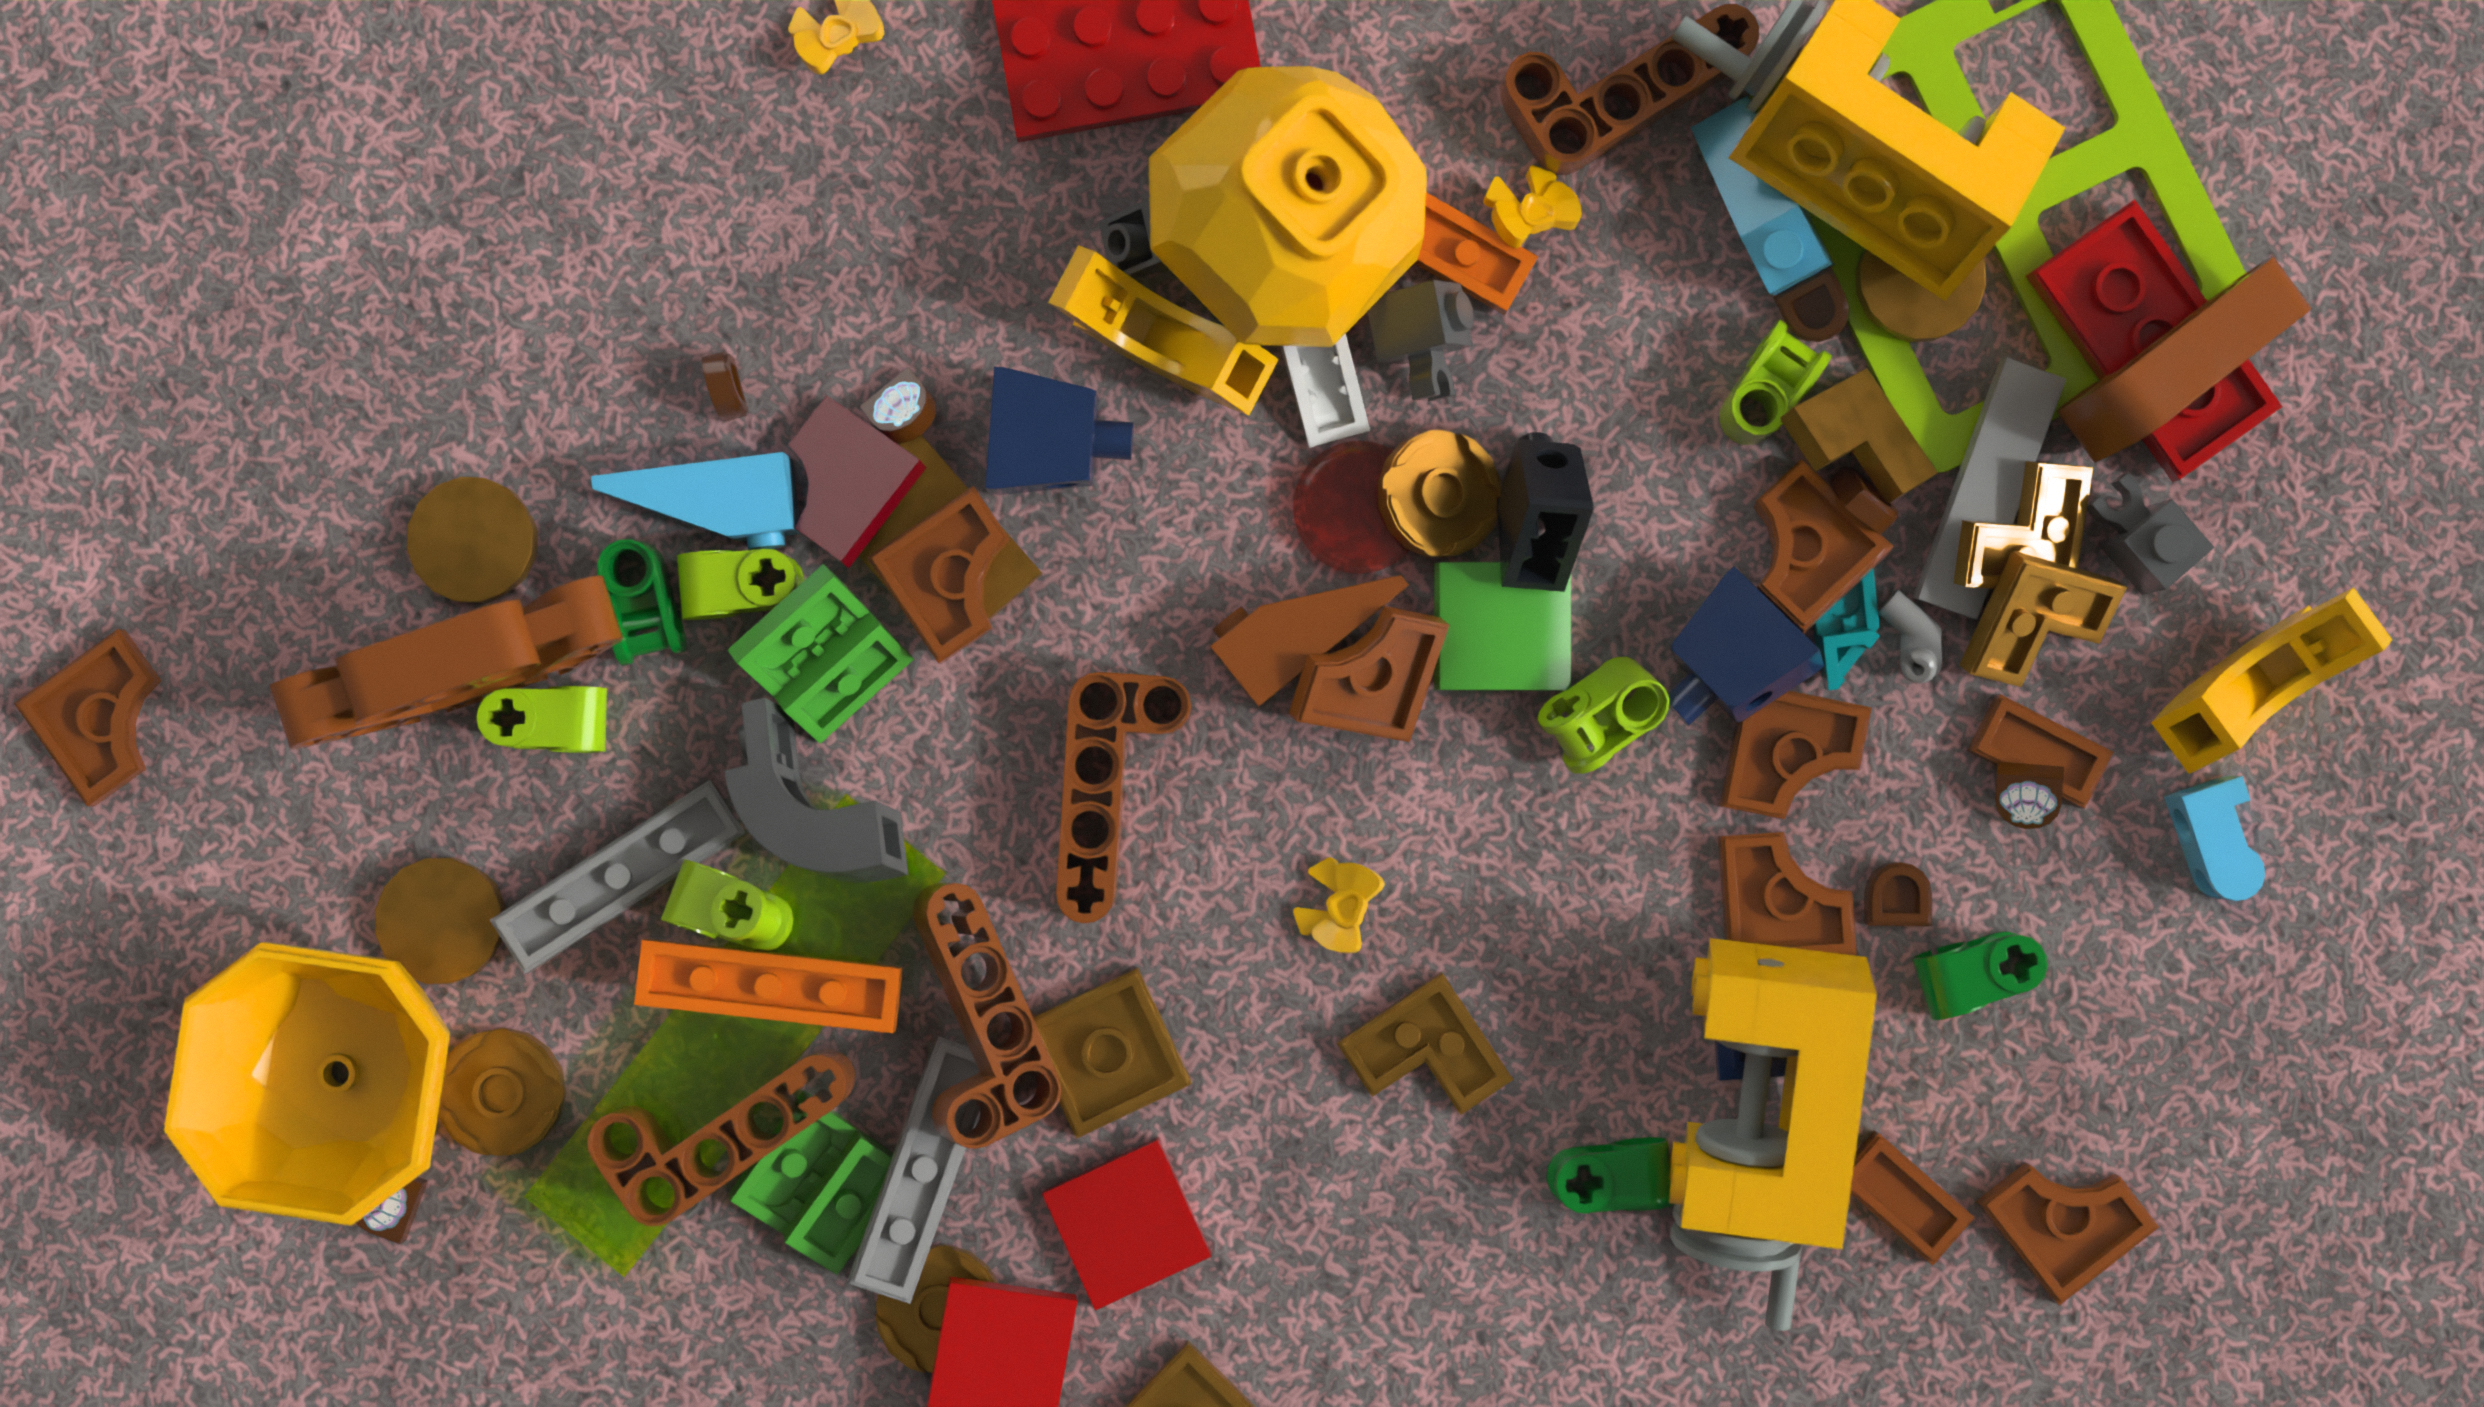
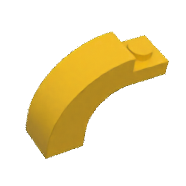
[1048,245,1279,415]
[2151,587,2392,774]

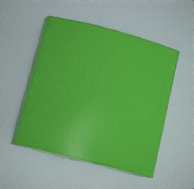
[1434,562,1571,691]
[728,563,914,744]
[729,1090,893,1275]

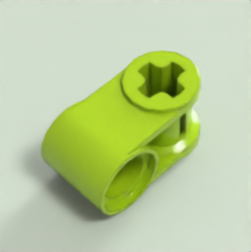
[1719,319,1832,445]
[677,549,805,620]
[1537,656,1670,774]
[476,686,607,753]
[661,859,794,951]

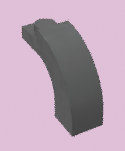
[724,698,908,883]

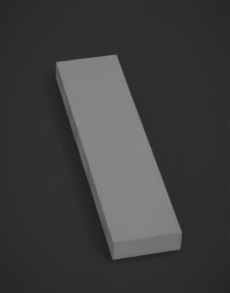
[1912,357,2066,620]
[490,780,746,974]
[847,1036,980,1304]

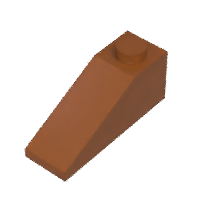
[1210,575,1409,708]

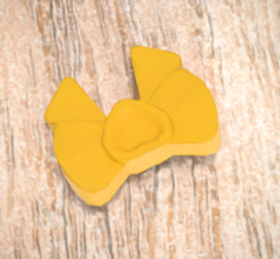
[788,0,884,75]
[1483,165,1582,248]
[1293,857,1385,954]

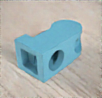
[2164,776,2265,901]

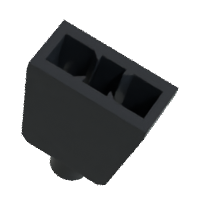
[1498,432,1594,592]

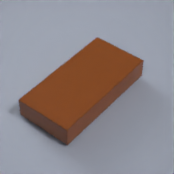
[1967,694,2114,809]
[1850,1130,1975,1266]

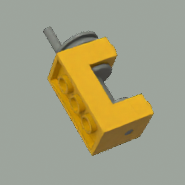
[1671,0,2065,301]
[1669,938,1877,1331]

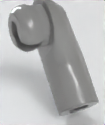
[1878,589,1943,684]

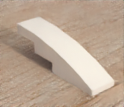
[1280,334,1370,448]

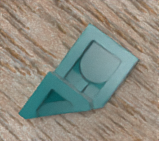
[1813,568,1880,691]

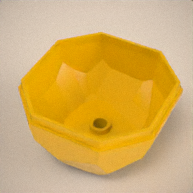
[1148,66,1427,348]
[164,942,450,1226]

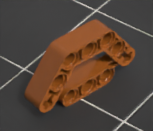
[270,576,623,750]

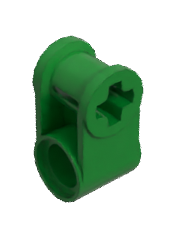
[597,539,687,666]
[1912,931,2048,1020]
[1546,1137,1674,1214]

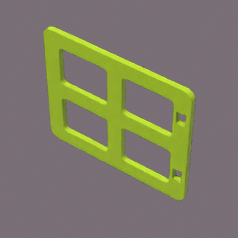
[1749,0,2246,473]

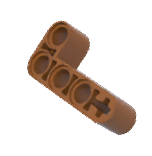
[1500,4,1759,175]
[2056,256,2312,463]
[1056,672,1192,924]
[912,882,1062,1149]
[588,1049,855,1226]

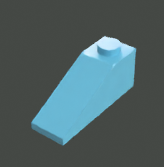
[1690,96,1835,295]
[591,452,801,550]

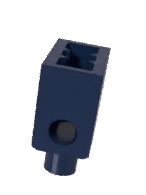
[985,366,1134,495]
[1668,566,1824,726]

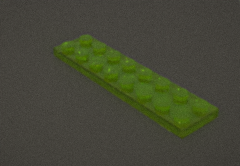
[524,793,948,1277]

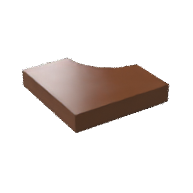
[1753,459,1894,634]
[867,486,1011,664]
[1289,606,1449,742]
[14,629,161,807]
[1719,691,1872,819]
[1718,832,1857,955]
[1976,1162,2159,1306]

